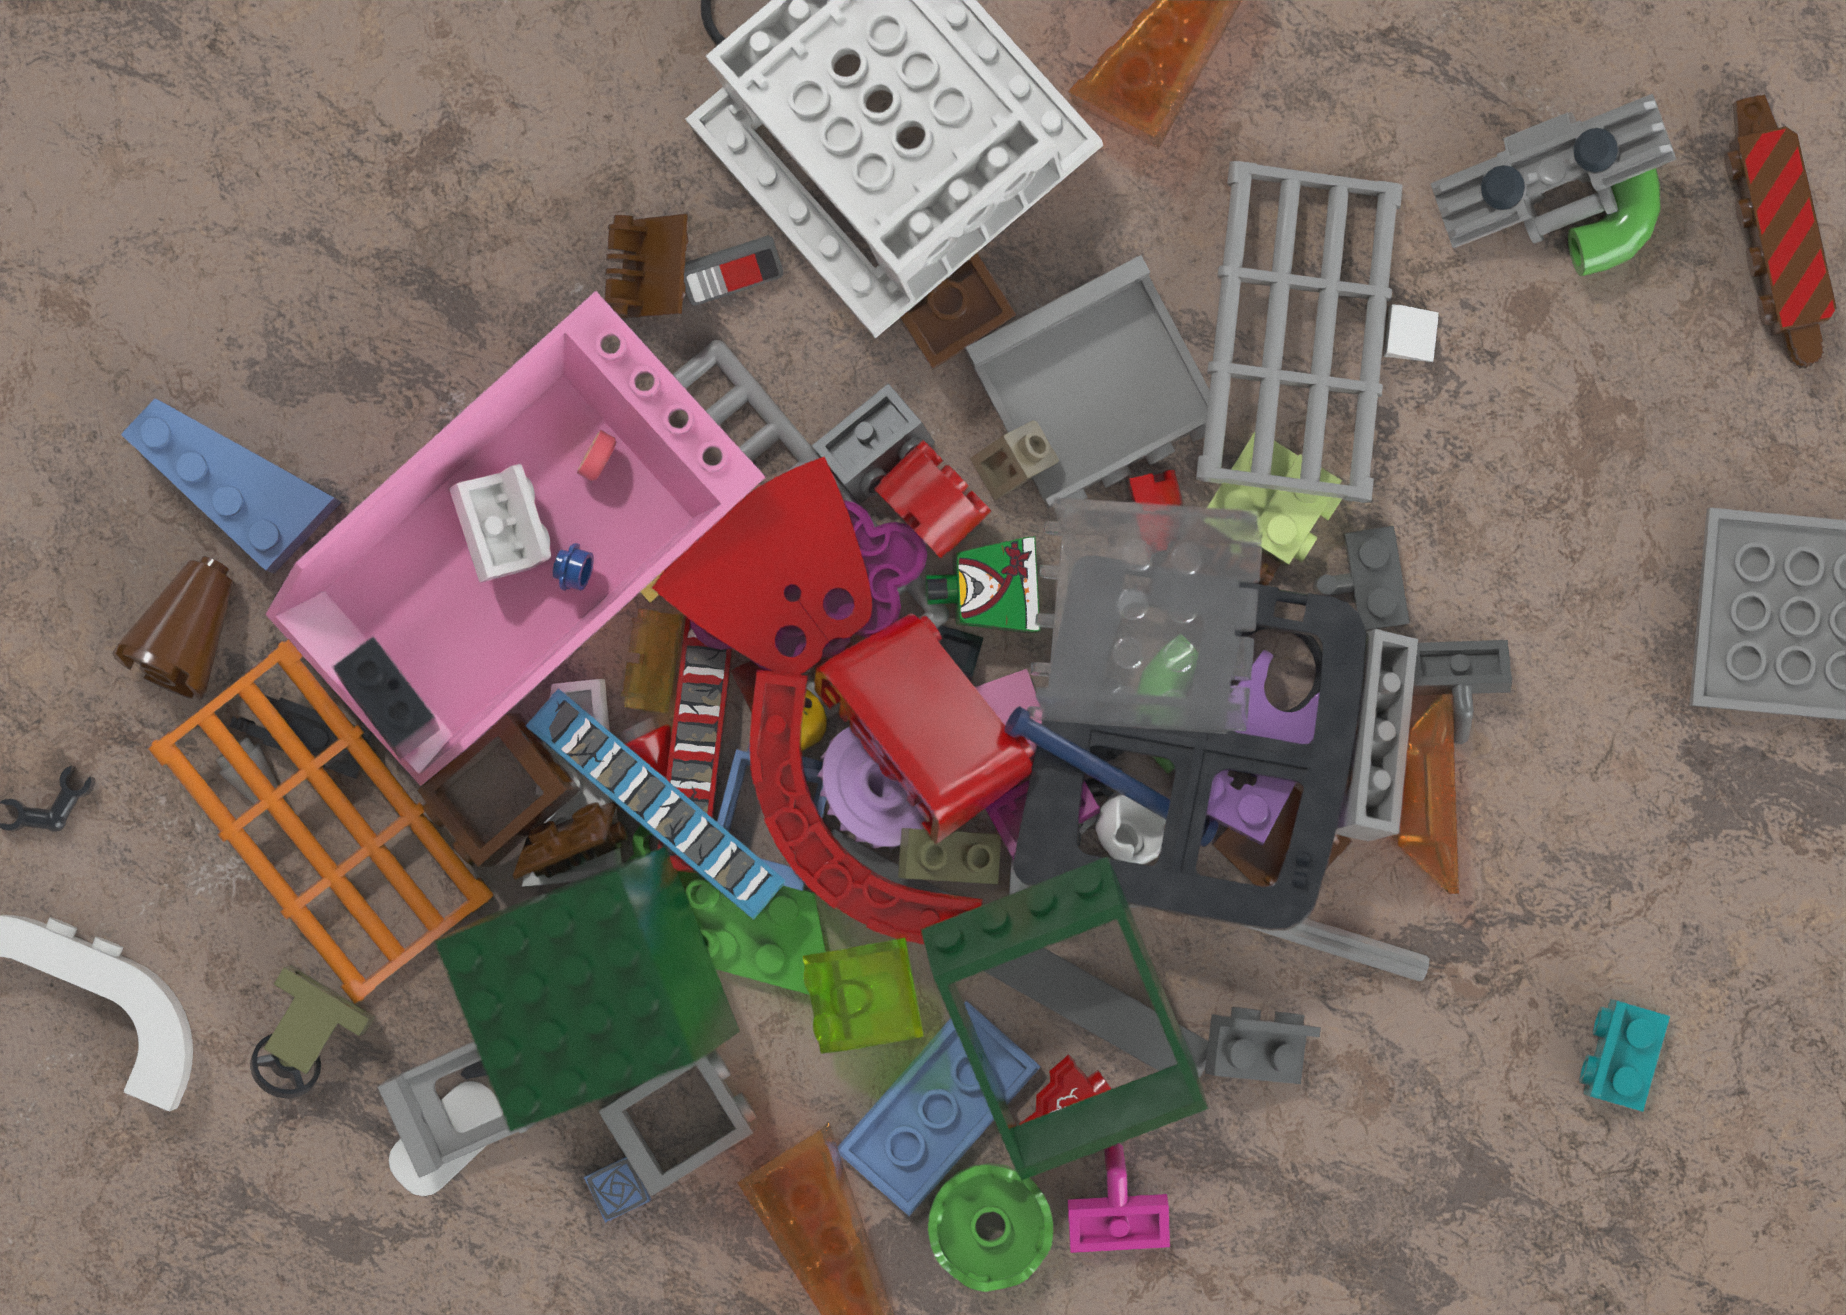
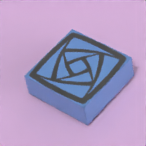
[584,1157,651,1223]

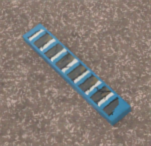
[526,688,786,920]

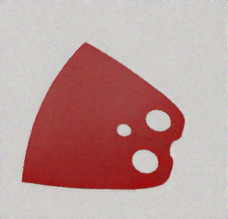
[652,456,872,675]

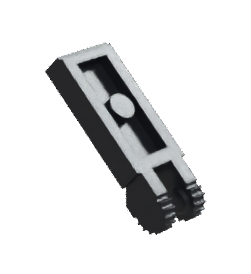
[229,694,374,779]

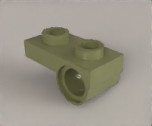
[898,828,1001,884]

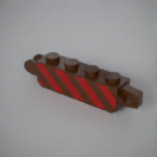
[1724,95,1837,369]

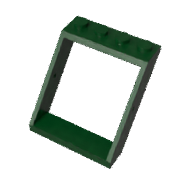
[921,857,1209,1180]

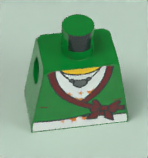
[925,536,1040,634]

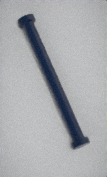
[1005,706,1218,847]

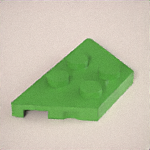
[691,885,834,1001]

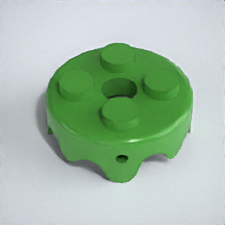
[928,1163,1053,1292]

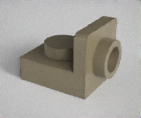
[970,420,1059,501]

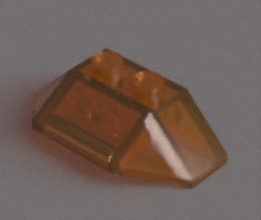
[1392,694,1460,894]

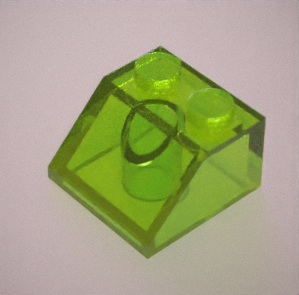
[803,938,924,1054]

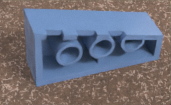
[121,398,342,574]

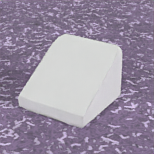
[1383,304,1439,362]

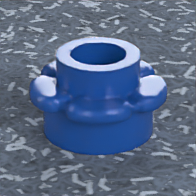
[553,543,594,591]

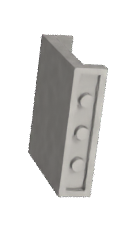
[965,255,1210,511]

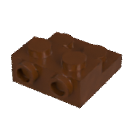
[899,253,1016,370]

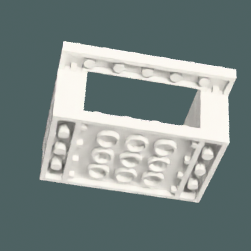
[686,0,1103,338]

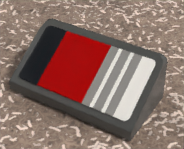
[684,235,784,306]

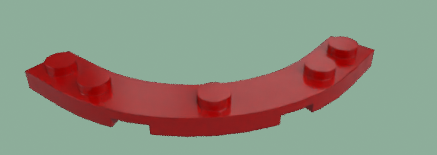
[749,669,983,945]

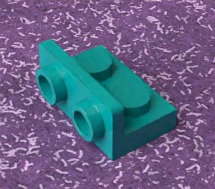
[1579,999,1670,1112]

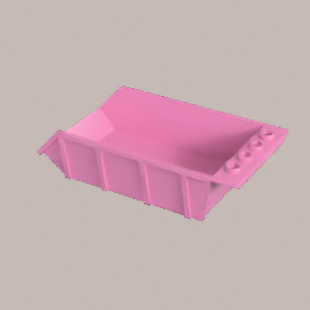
[265,291,766,786]

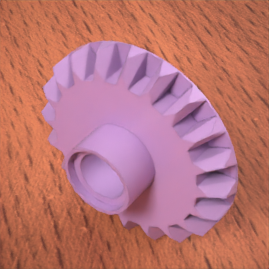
[817,727,926,849]

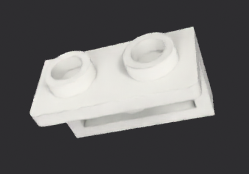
[449,464,551,582]

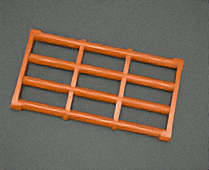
[148,639,494,1004]

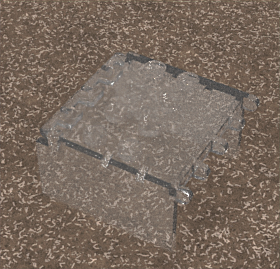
[1027,498,1262,734]

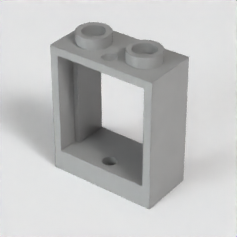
[598,1050,757,1196]

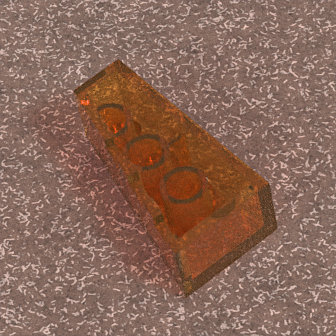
[1068,0,1242,149]
[737,1121,894,1315]

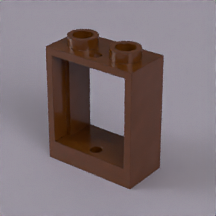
[417,713,581,867]

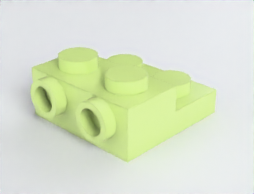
[1204,432,1342,567]

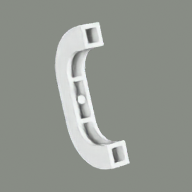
[0,915,193,1111]

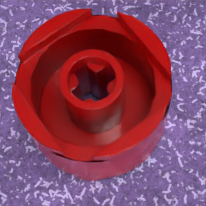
[874,440,992,558]

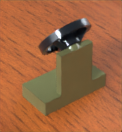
[250,965,376,1098]

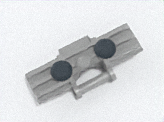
[1430,94,1677,248]

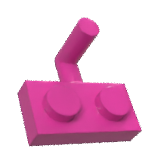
[1068,1143,1170,1253]

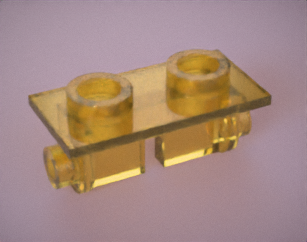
[620,609,683,713]

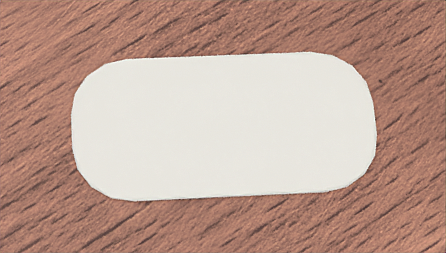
[389,1081,503,1196]

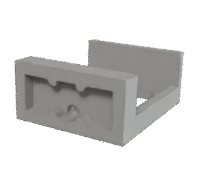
[378,1041,535,1178]

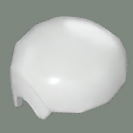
[1095,792,1166,864]

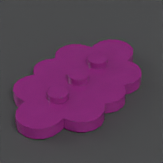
[690,500,927,671]

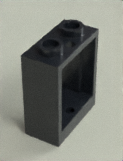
[332,636,440,759]

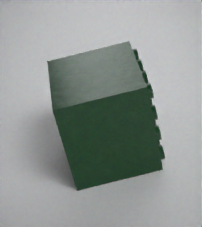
[434,846,740,1132]

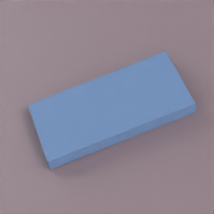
[835,1001,1041,1216]

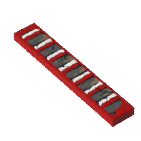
[658,617,733,873]

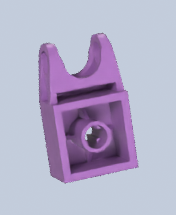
[1206,650,1320,846]

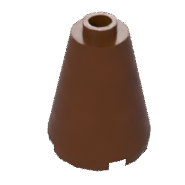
[112,556,234,700]

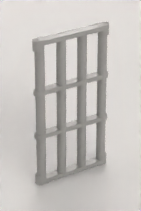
[1196,161,1403,503]

